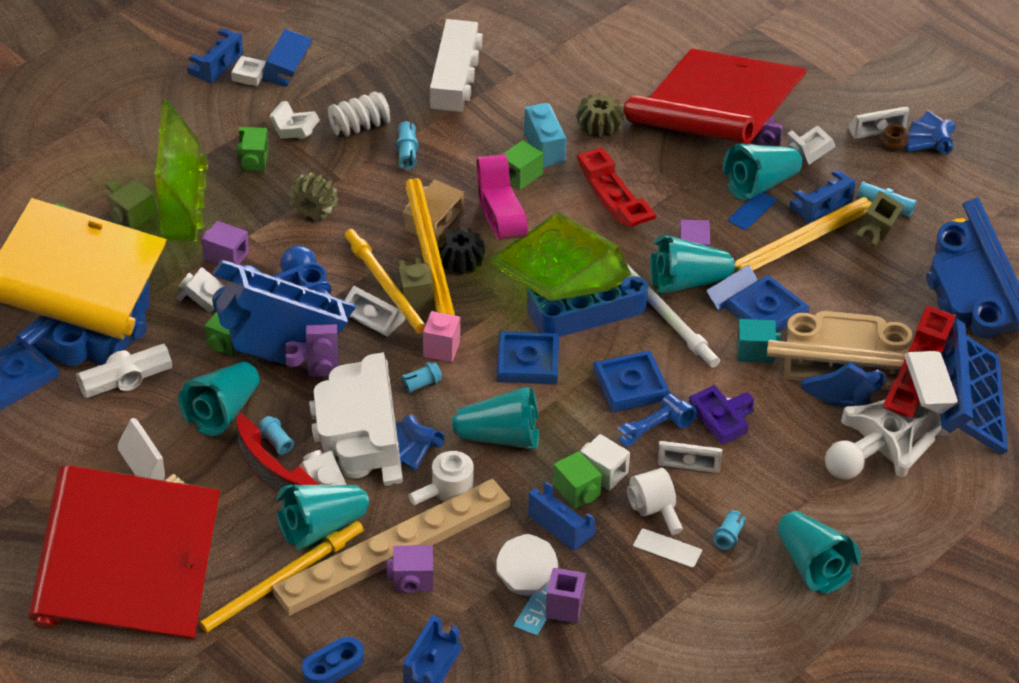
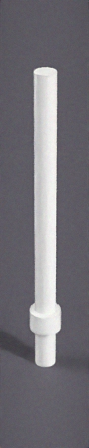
[609,253,720,368]

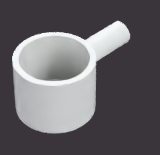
[408,451,473,505]
[627,468,683,535]

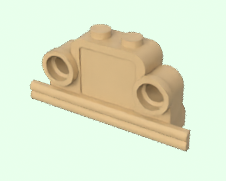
[767,311,912,390]

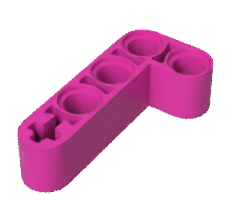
[476,154,528,241]

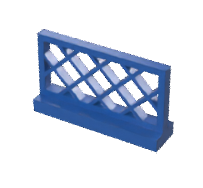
[940,319,1008,455]

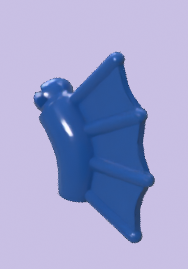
[906,110,956,155]
[396,415,445,471]

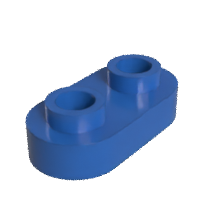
[302,637,364,683]

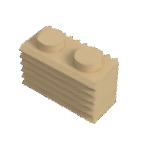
[403,179,464,239]

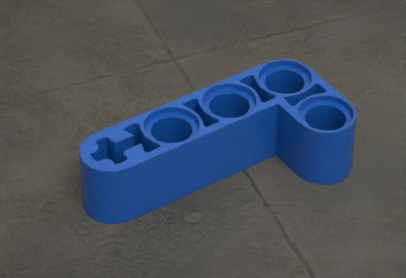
[527,276,648,337]

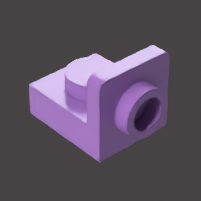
[752,116,783,146]

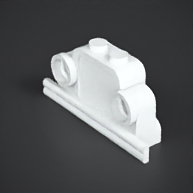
[309,352,403,486]

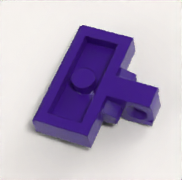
[689,385,754,445]

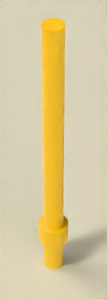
[345,229,426,334]
[199,520,364,633]

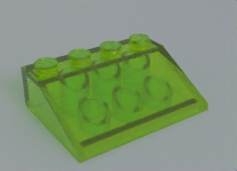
[155,99,208,241]
[489,211,631,301]

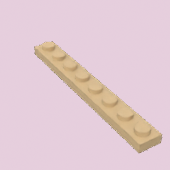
[272,479,510,616]

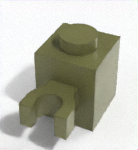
[105,178,156,229]
[854,191,905,250]
[398,258,433,311]

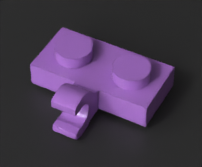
[286,324,339,377]

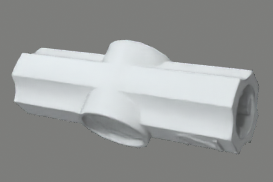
[76,344,172,398]

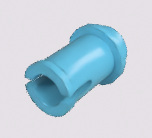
[401,362,442,393]
[258,416,294,455]
[713,510,746,550]

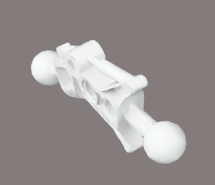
[825,399,950,480]

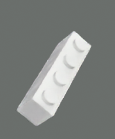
[430,19,483,112]

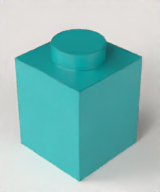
[737,319,781,363]

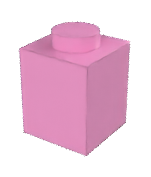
[423,311,460,363]

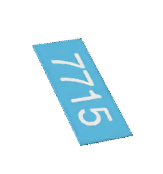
[513,586,548,635]

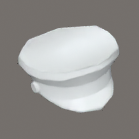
[496,534,558,596]

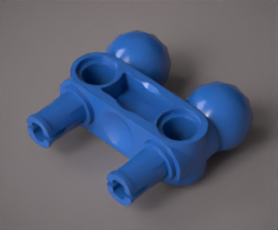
[226,245,332,296]

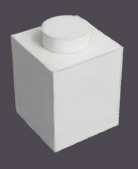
[580,434,630,491]

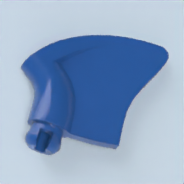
[801,362,886,408]

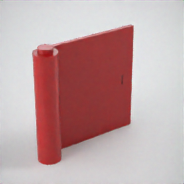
[623,48,807,144]
[28,466,220,640]

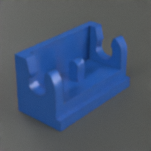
[262,28,312,86]
[187,29,243,84]
[789,170,855,223]
[528,482,596,551]
[403,615,462,683]

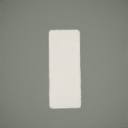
[633,529,702,567]

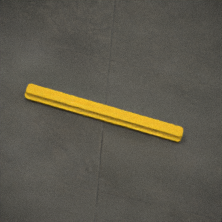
[406,178,455,316]
[734,197,871,273]

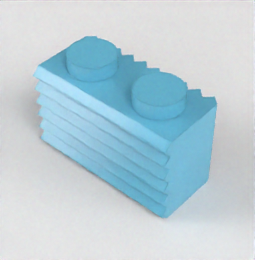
[524,103,567,167]

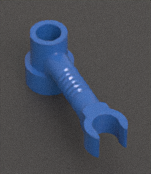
[618,394,697,446]

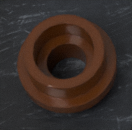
[881,124,909,149]

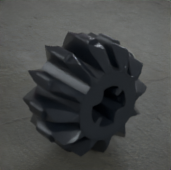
[437,227,485,275]

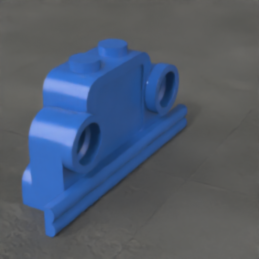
[926,198,1019,338]
[212,260,356,364]
[16,279,150,366]

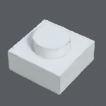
[231,56,266,86]

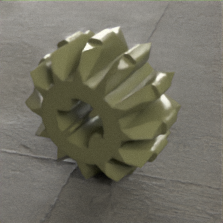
[577,93,624,137]
[288,171,338,222]

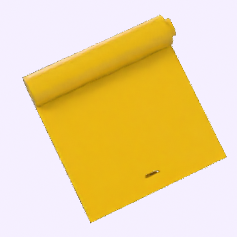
[0,198,167,340]

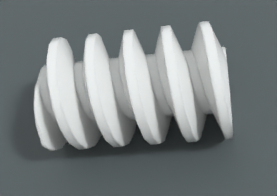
[328,92,390,137]

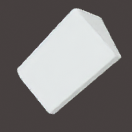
[848,106,909,139]
[345,286,406,337]
[904,351,958,414]
[118,418,165,480]
[657,441,722,473]

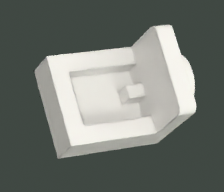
[270,101,320,139]
[787,125,836,165]
[176,267,225,313]
[300,450,346,485]

